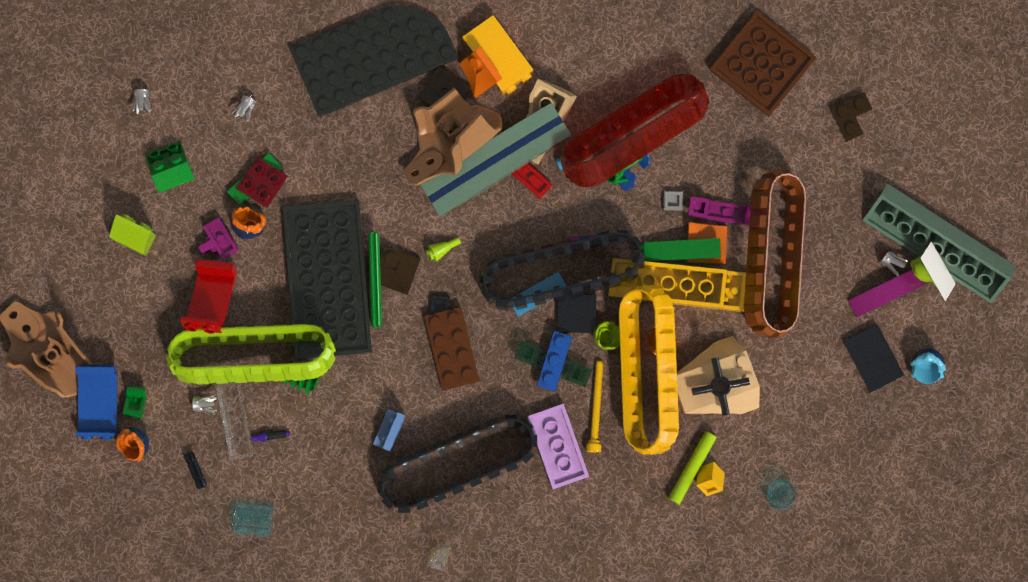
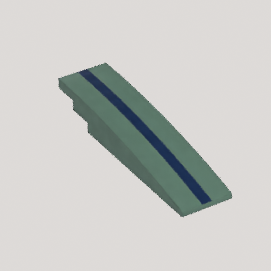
[420,103,572,216]

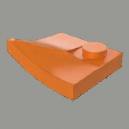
[459,47,502,99]
[687,222,727,265]

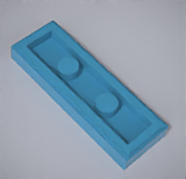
[509,272,566,317]

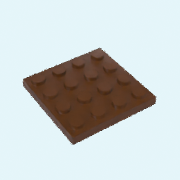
[710,11,816,117]

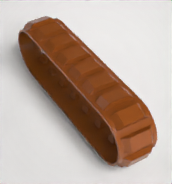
[744,170,806,338]

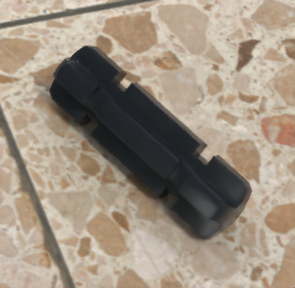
[184,452,207,489]

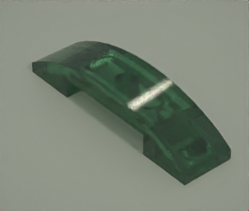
[514,340,592,387]

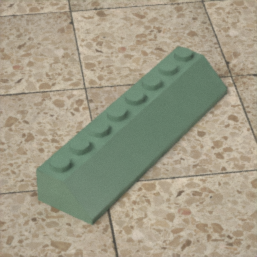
[862,183,1016,303]

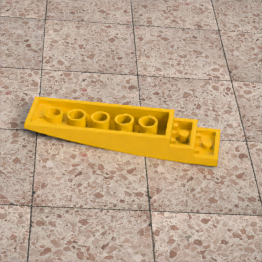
[608,258,746,312]

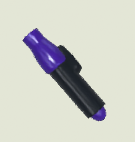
[252,430,290,442]

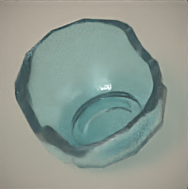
[766,479,796,510]

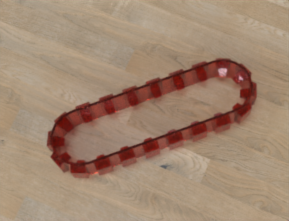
[560,74,710,187]

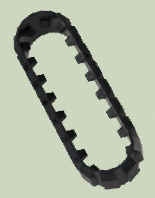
[479,229,646,311]
[378,415,537,513]

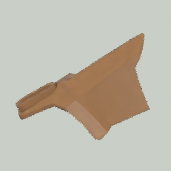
[403,88,503,186]
[0,301,93,398]

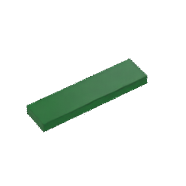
[644,238,721,262]

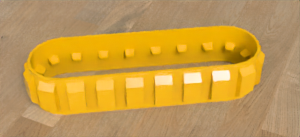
[619,285,679,455]

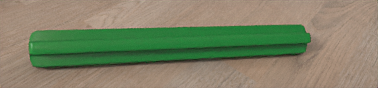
[368,232,382,327]

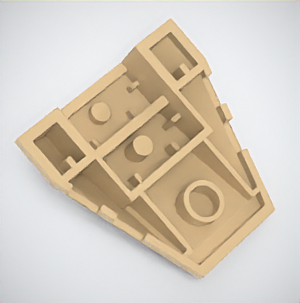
[677,336,760,414]

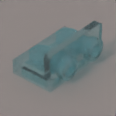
[232,503,274,537]

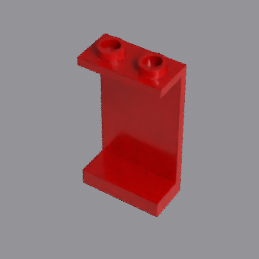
[180,259,237,334]

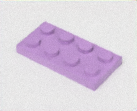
[527,404,589,489]

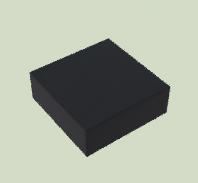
[429,295,450,314]

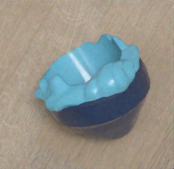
[910,348,946,384]

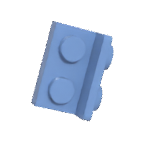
[373,409,406,452]

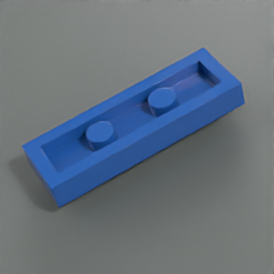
[537,331,572,392]

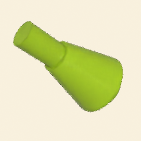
[426,237,461,262]

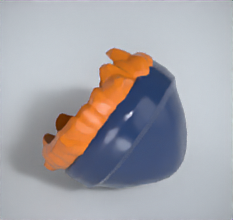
[231,207,266,239]
[115,427,149,462]

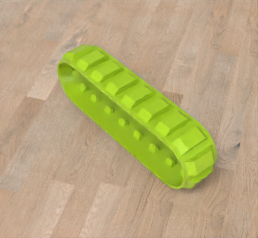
[166,324,336,385]

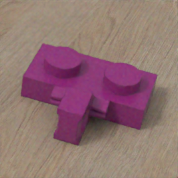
[198,217,239,260]

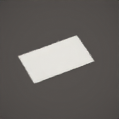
[921,241,955,301]

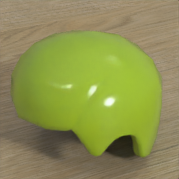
[594,321,620,350]

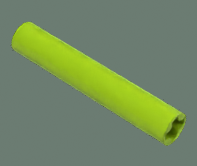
[668,431,717,505]

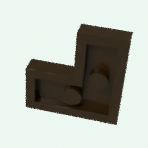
[829,92,873,142]

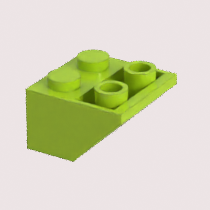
[109,214,156,256]

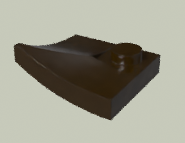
[380,246,420,295]

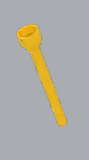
[586,360,603,453]

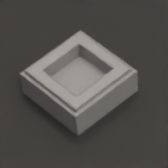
[663,191,683,211]

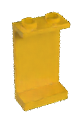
[462,15,533,95]

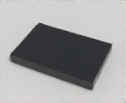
[843,324,904,393]

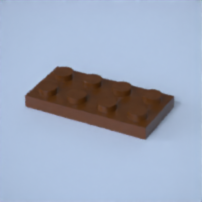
[424,307,480,391]

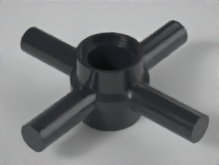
[691,357,750,416]

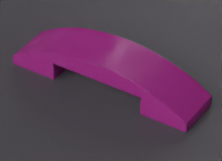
[688,196,750,226]
[848,270,925,318]

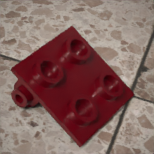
[236,157,288,208]

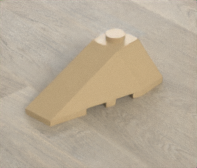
[527,79,577,164]

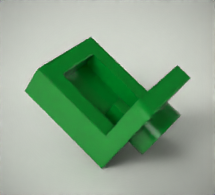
[123,386,147,418]

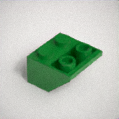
[145,141,195,193]

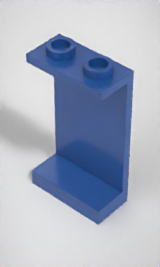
[75,364,117,440]

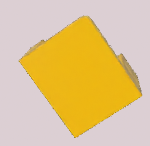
[696,462,725,496]

